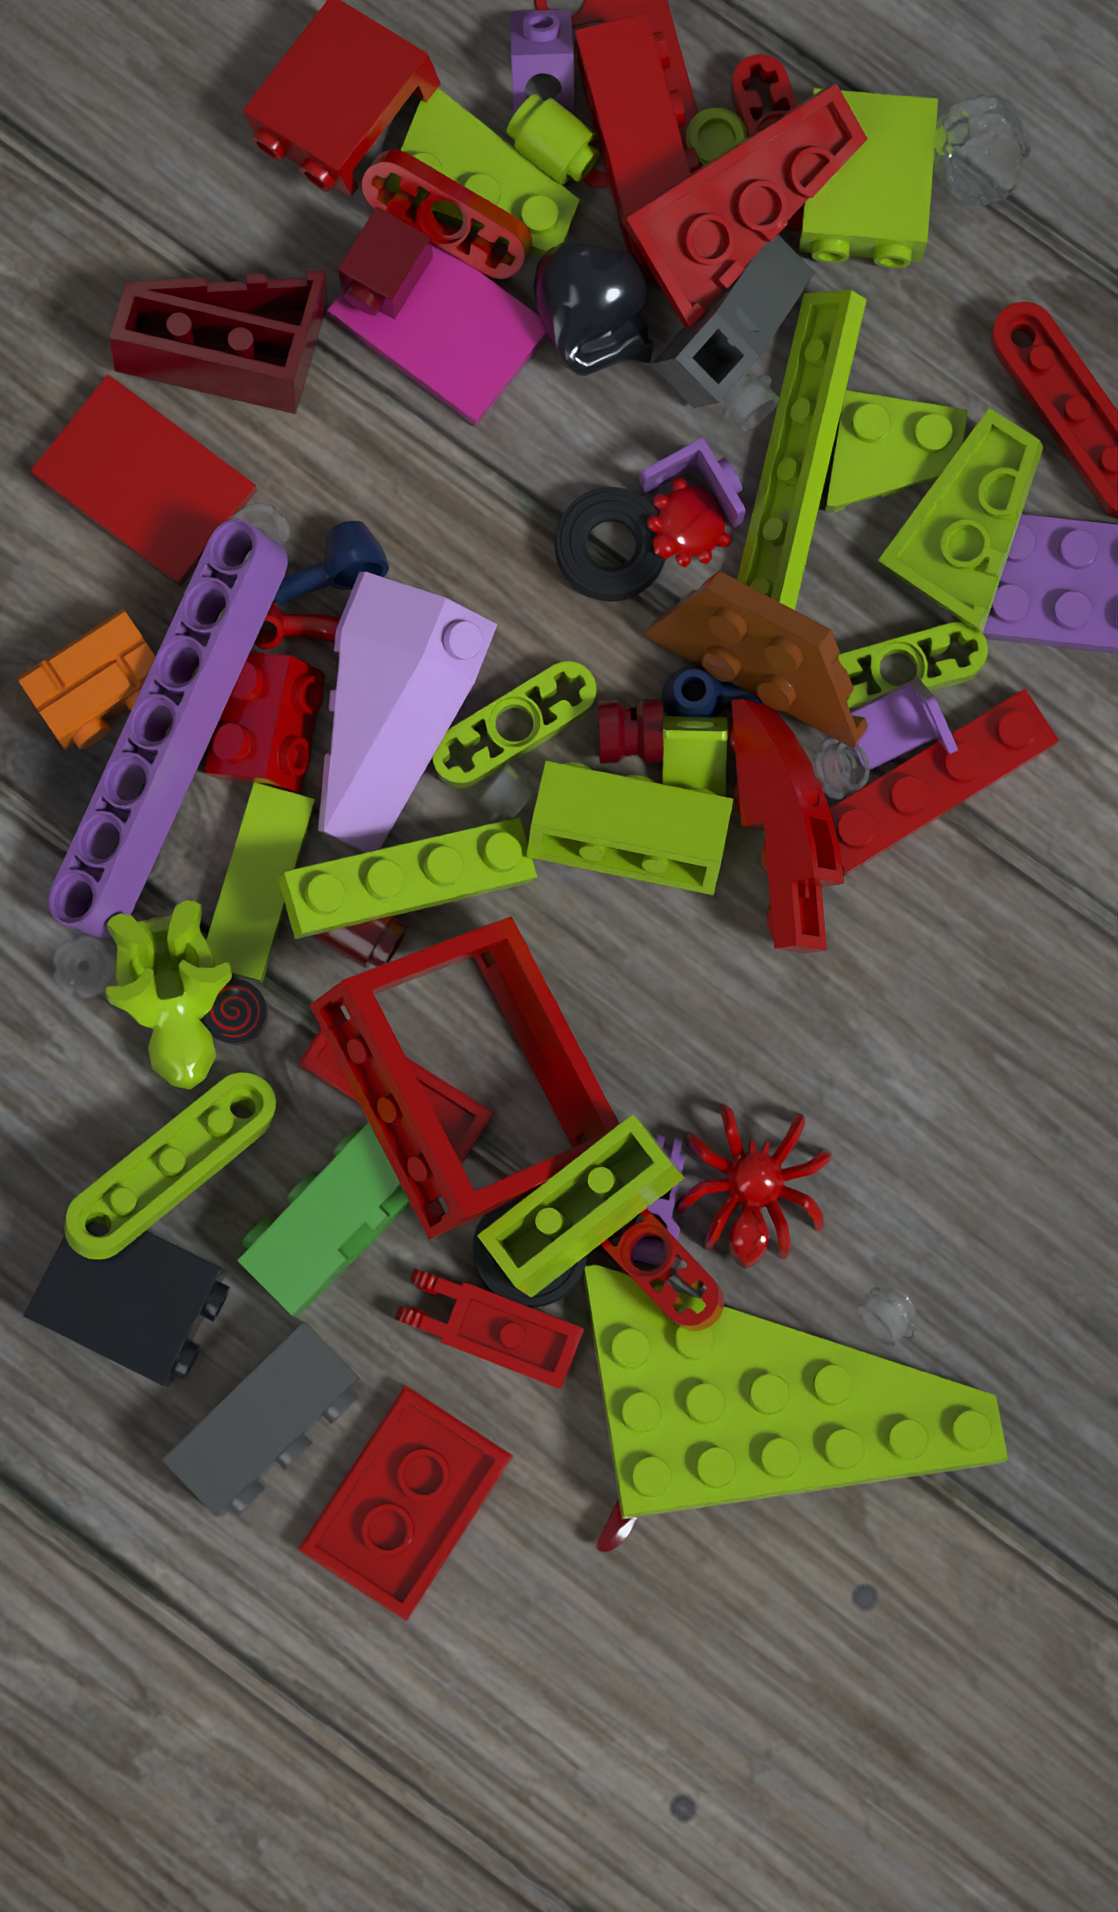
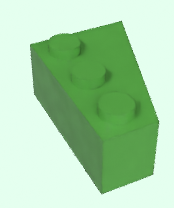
[237,1122,411,1318]

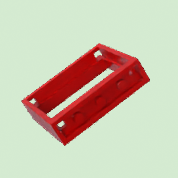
[309,916,619,1240]

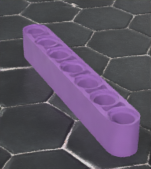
[48,519,288,940]

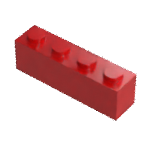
[573,12,700,281]

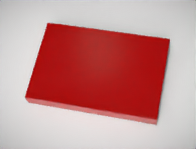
[30,374,257,587]
[298,1385,513,1621]

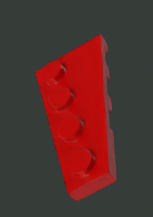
[621,83,868,328]

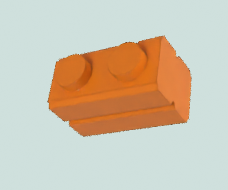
[17,609,156,750]

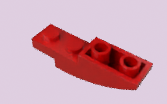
[729,699,844,954]

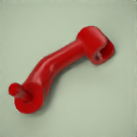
[254,604,341,650]

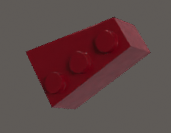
[109,270,328,414]

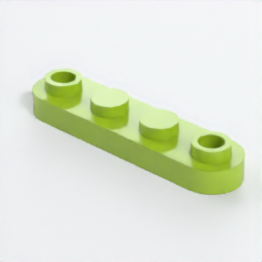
[64,1072,276,1260]

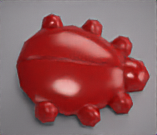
[646,477,731,568]

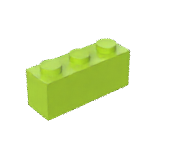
[527,761,733,895]
[477,1114,685,1298]

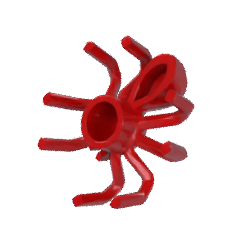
[675,1104,832,1269]

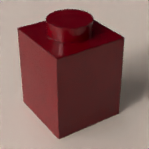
[338,206,433,320]

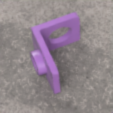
[510,9,575,114]
[639,437,746,528]
[850,678,958,769]

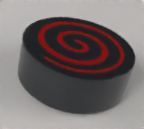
[203,979,268,1045]

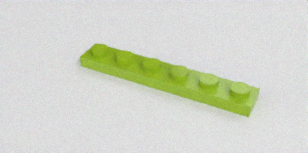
[737,290,867,610]

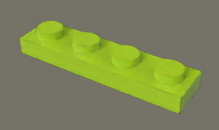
[278,817,538,939]

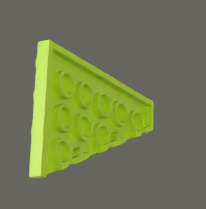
[583,1265,1008,1519]

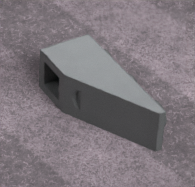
[650,235,815,408]

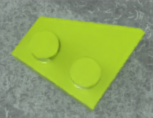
[824,390,968,513]

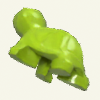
[106,900,232,1090]

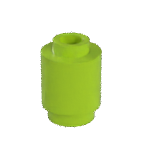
[506,94,601,185]

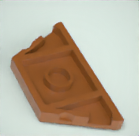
[645,571,868,749]

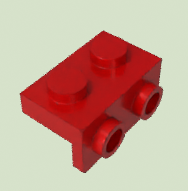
[204,653,325,793]

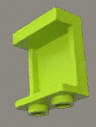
[798,88,938,268]

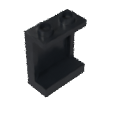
[23,1222,231,1387]

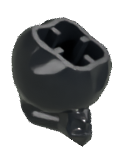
[533,242,654,376]

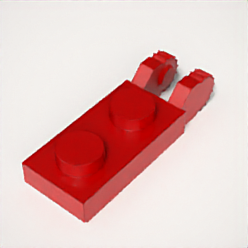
[395,1268,584,1390]

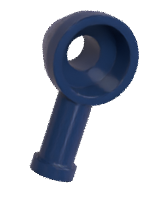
[275,521,389,606]
[661,665,765,717]

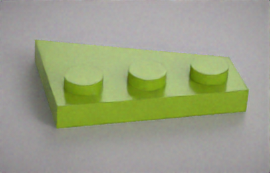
[386,88,580,257]
[878,407,1043,634]

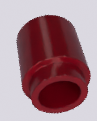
[313,915,408,968]

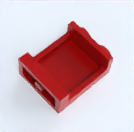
[242,0,441,197]

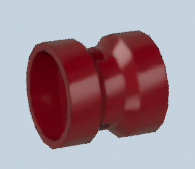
[598,699,664,764]

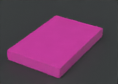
[327,243,548,427]

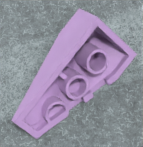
[318,572,498,853]

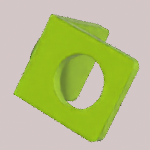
[663,716,728,797]

